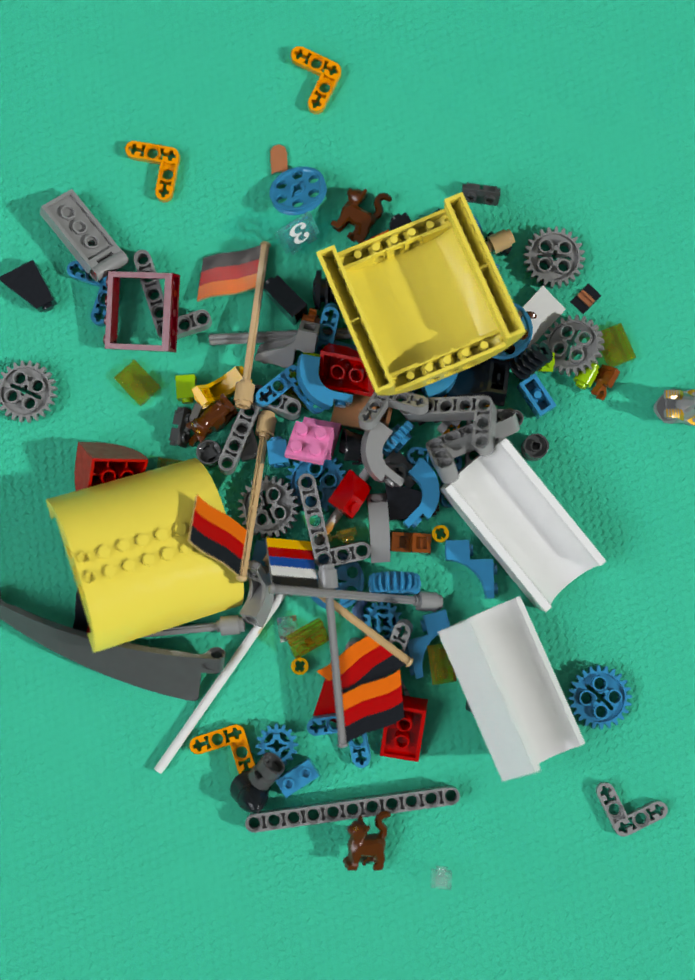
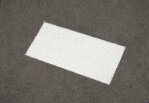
[518,286,566,347]

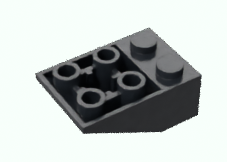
[446,359,510,406]

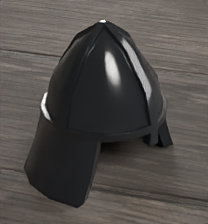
[339,428,363,465]
[230,770,271,814]

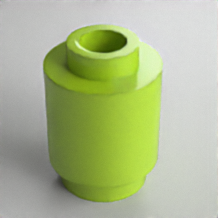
[573,363,599,390]

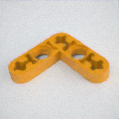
[291,46,341,114]
[125,141,180,203]
[189,724,255,774]

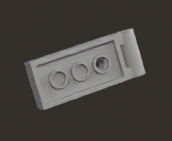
[40,189,129,282]

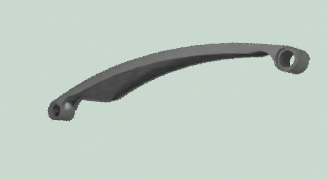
[0,591,225,701]

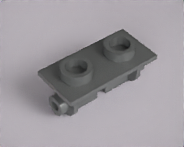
[462,182,501,206]
[169,407,192,448]

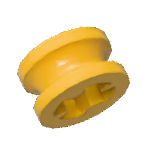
[431,525,449,543]
[291,657,309,675]

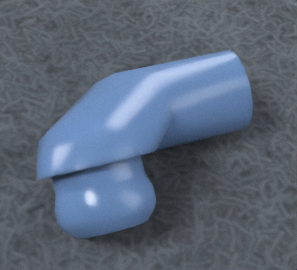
[352,600,368,621]

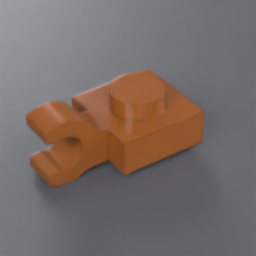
[301,308,321,324]
[591,364,620,401]

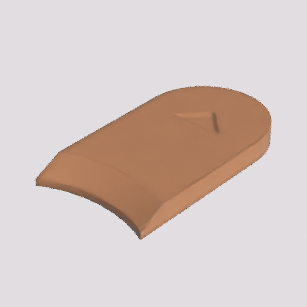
[270,145,288,174]

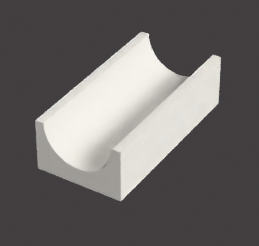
[440,438,606,612]
[438,596,585,782]

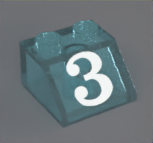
[275,211,320,255]

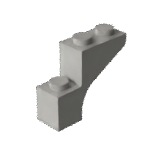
[255,320,321,368]

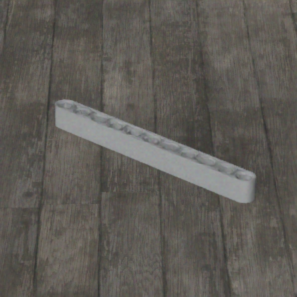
[245,785,460,832]

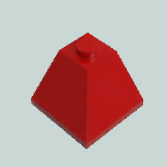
[328,469,372,519]

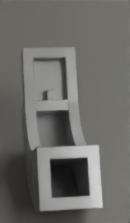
[361,421,405,487]
[367,493,390,563]
[240,560,274,628]

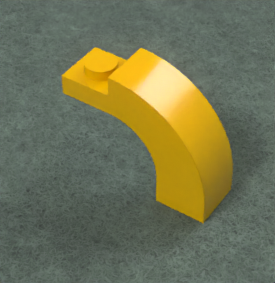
[191,366,253,409]

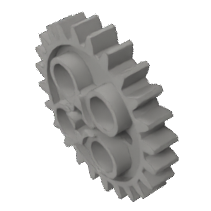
[523,226,585,289]
[542,315,605,377]
[0,360,58,423]
[238,475,301,538]

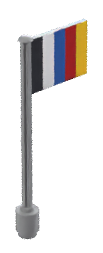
[265,537,443,612]

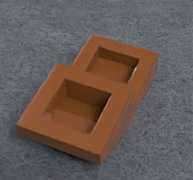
[390,532,432,553]

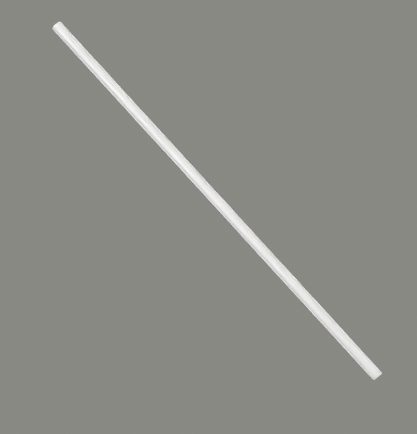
[154,453,384,774]

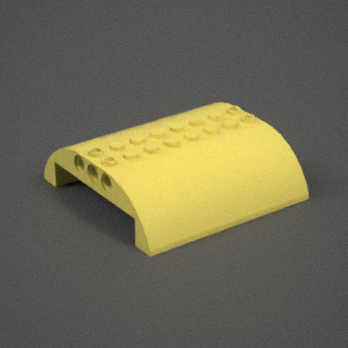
[316,192,526,396]
[45,458,244,653]

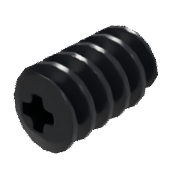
[509,342,553,379]

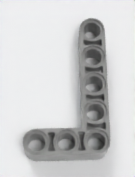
[134,250,212,340]
[218,384,301,475]
[400,395,497,456]
[426,409,520,484]
[298,473,371,566]

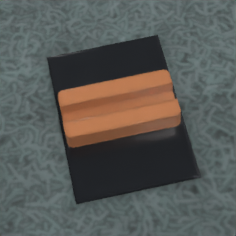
[570,283,601,314]

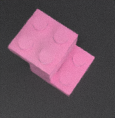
[284,417,342,465]

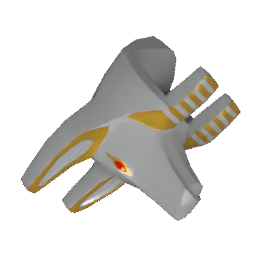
[654,388,695,426]

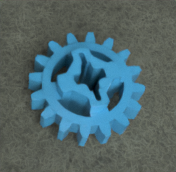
[382,420,415,457]
[361,602,403,641]
[256,723,299,765]

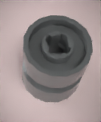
[521,433,549,462]
[196,440,222,468]
[248,753,285,790]

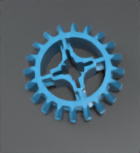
[368,571,421,595]

